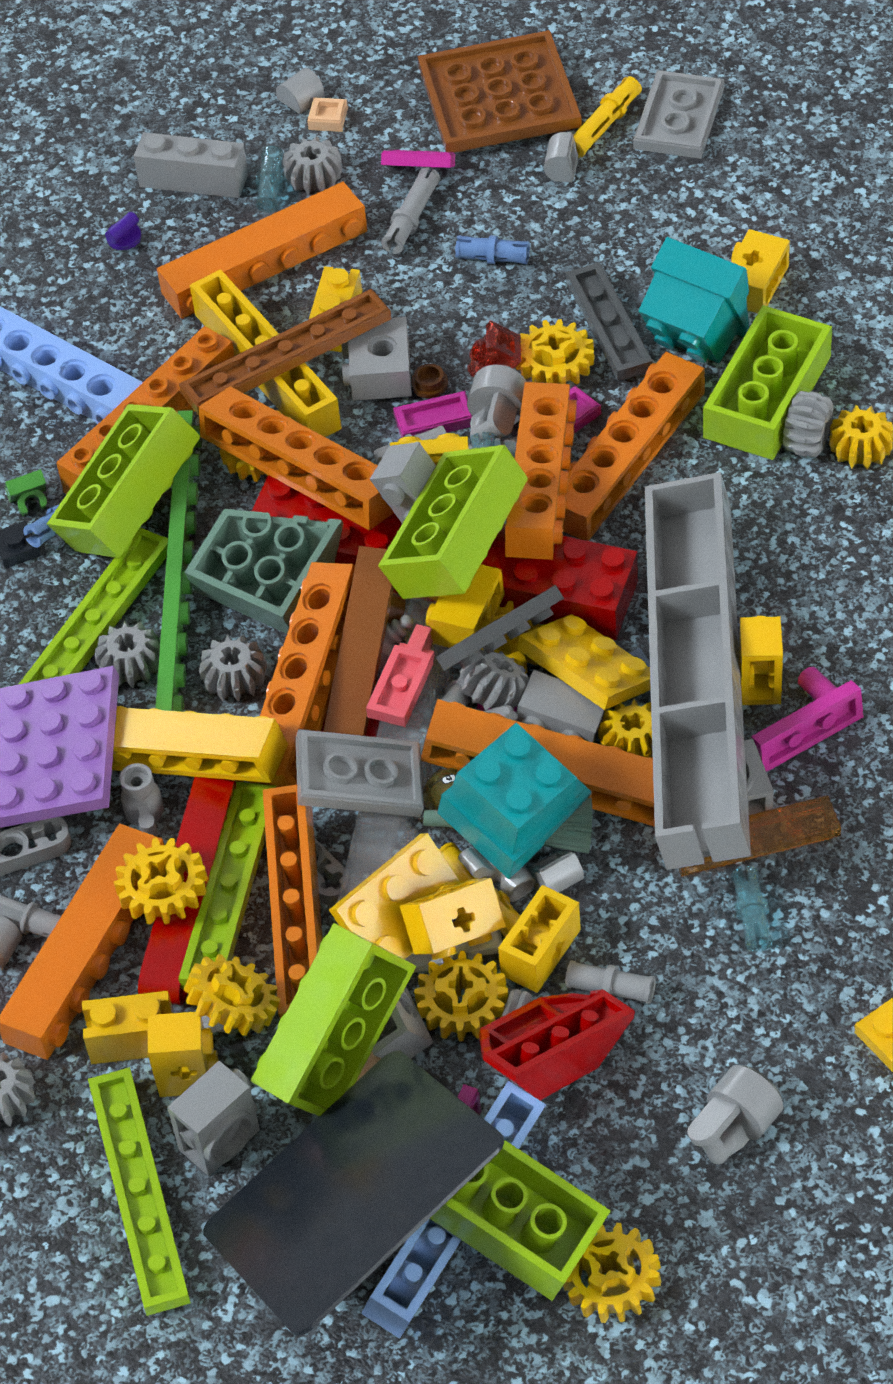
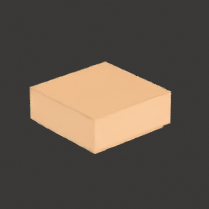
[307,98,348,132]

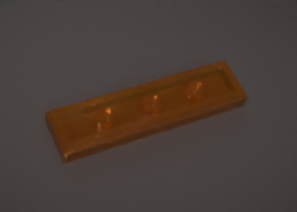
[678,795,842,877]

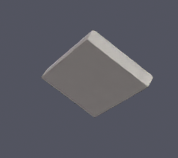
[633,70,724,159]
[295,729,424,817]

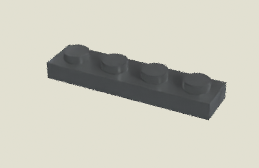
[566,262,653,381]
[436,585,564,671]

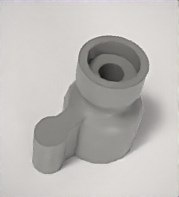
[119,763,164,837]
[458,848,536,902]

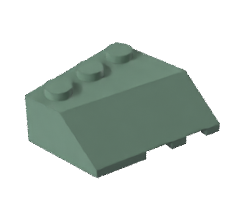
[184,509,343,634]

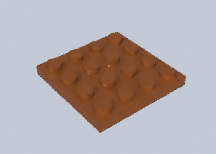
[417,30,582,152]

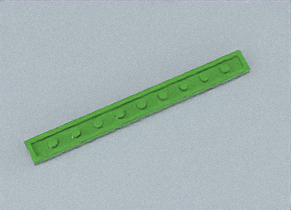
[155,410,202,712]

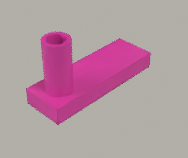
[751,667,863,772]

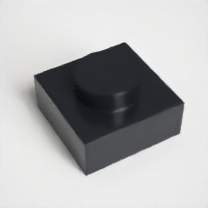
[0,520,41,569]

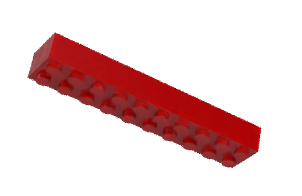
[252,475,638,640]

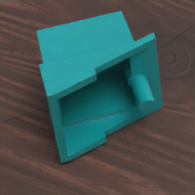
[638,237,749,363]
[438,723,592,879]

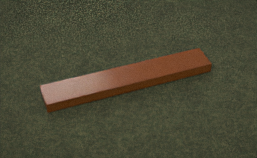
[179,289,392,415]
[323,546,394,736]

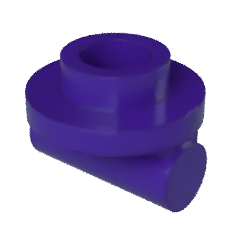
[105,211,142,250]

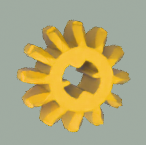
[829,405,893,469]
[598,698,653,758]

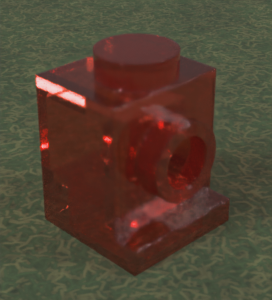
[467,320,521,378]

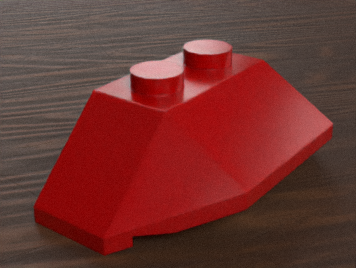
[479,989,635,1100]

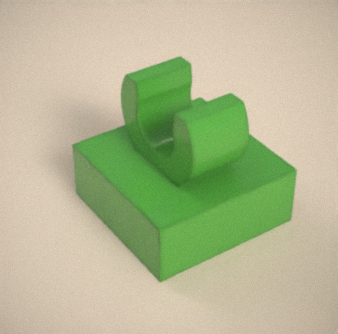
[5,469,47,516]

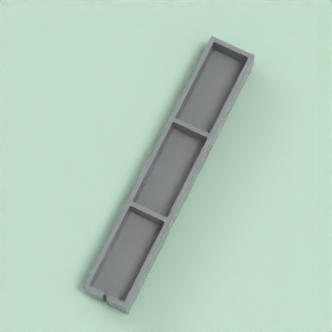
[645,472,751,870]

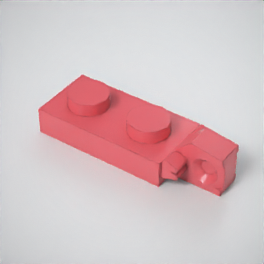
[366,624,435,727]

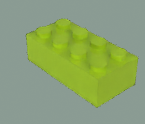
[703,305,832,460]
[47,404,201,558]
[378,445,528,599]
[250,923,416,1116]
[429,1140,611,1301]

